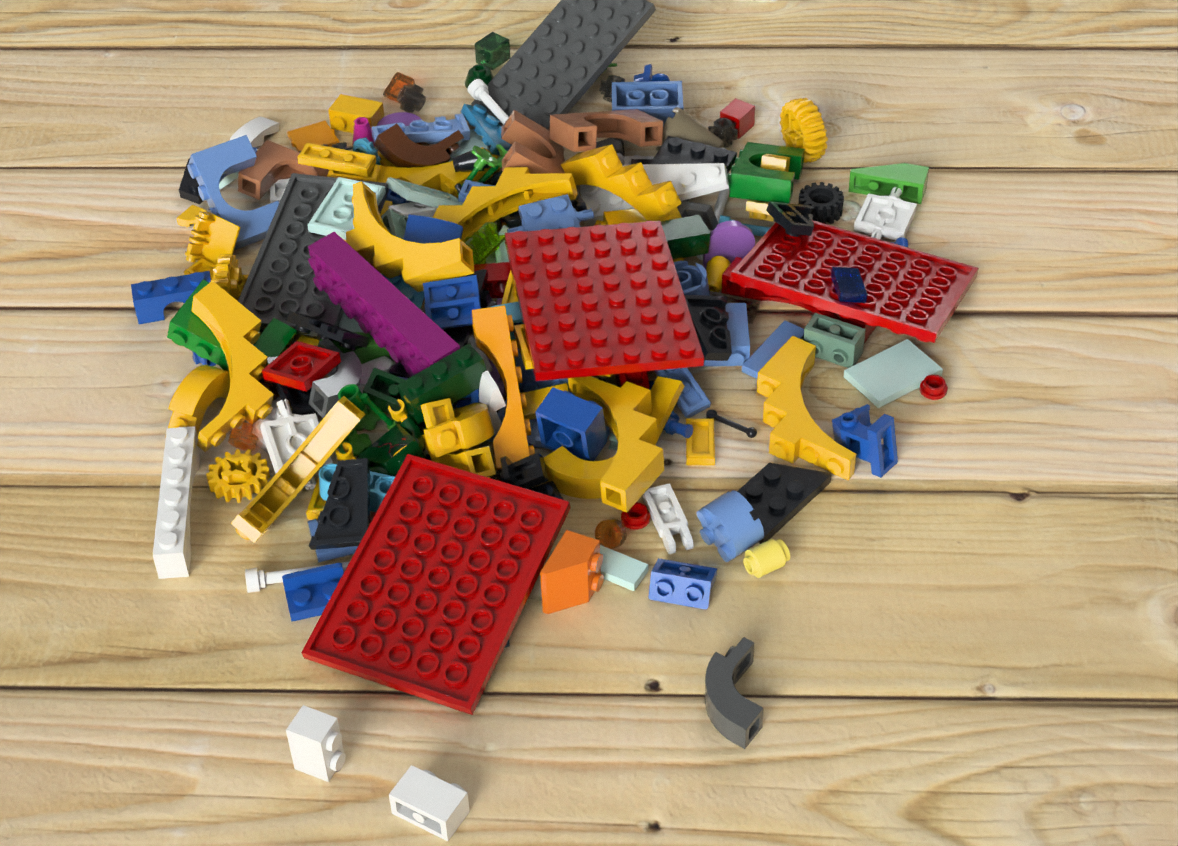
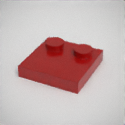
[262,341,341,392]

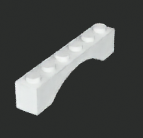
[153,426,201,579]

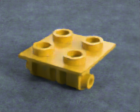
[185,209,241,265]

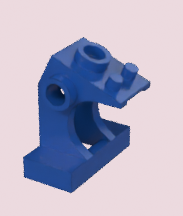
[832,404,898,478]

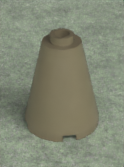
[656,107,726,151]

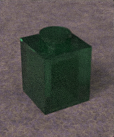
[475,32,510,70]

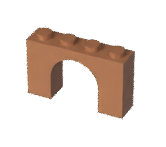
[549,109,663,152]
[501,110,565,174]
[238,140,329,200]

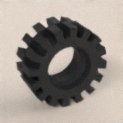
[798,182,844,224]

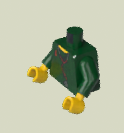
[335,399,427,477]

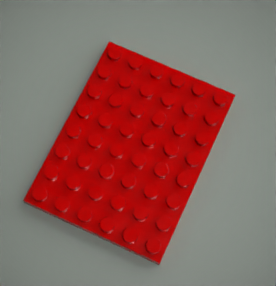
[730,220,979,343]
[505,221,704,381]
[301,454,571,715]

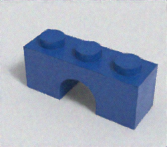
[131,271,211,324]

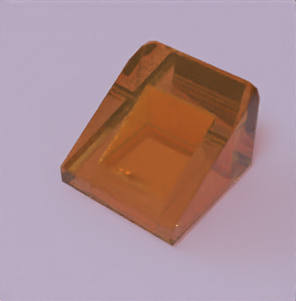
[383,72,416,104]

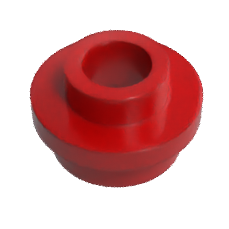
[919,375,948,400]
[621,502,650,530]

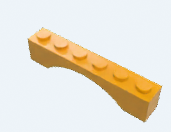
[472,306,535,477]

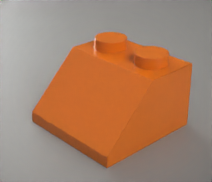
[540,530,604,614]

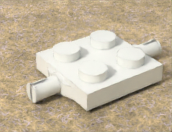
[854,187,917,240]
[260,399,333,490]

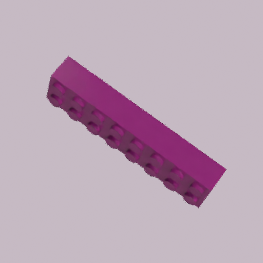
[308,232,460,377]

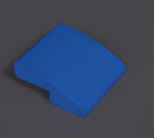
[403,215,463,244]
[423,275,481,330]

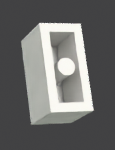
[286,705,346,782]
[389,765,470,841]

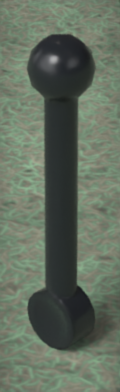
[706,410,757,438]

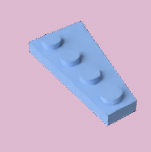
[372,113,470,144]

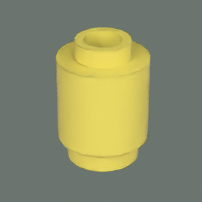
[743,539,790,578]

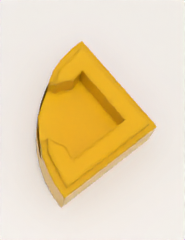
[177,205,208,227]

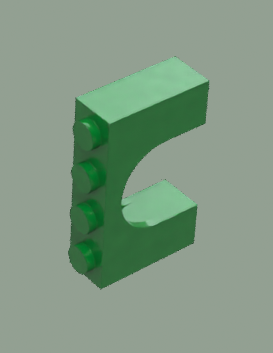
[728,142,805,203]
[167,280,297,382]

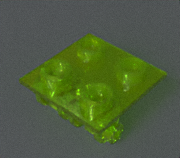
[463,222,505,265]

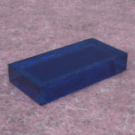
[831,267,868,303]

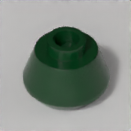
[465,64,494,89]

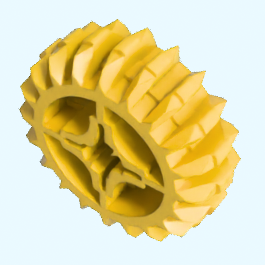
[779,98,828,163]

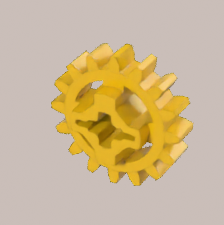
[211,254,245,299]
[206,449,270,503]

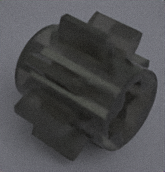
[599,75,625,103]
[397,83,426,113]
[708,118,738,148]

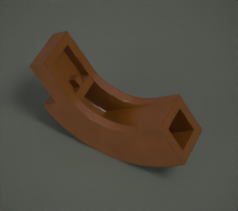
[374,123,464,168]

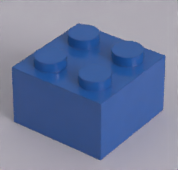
[535,387,608,461]

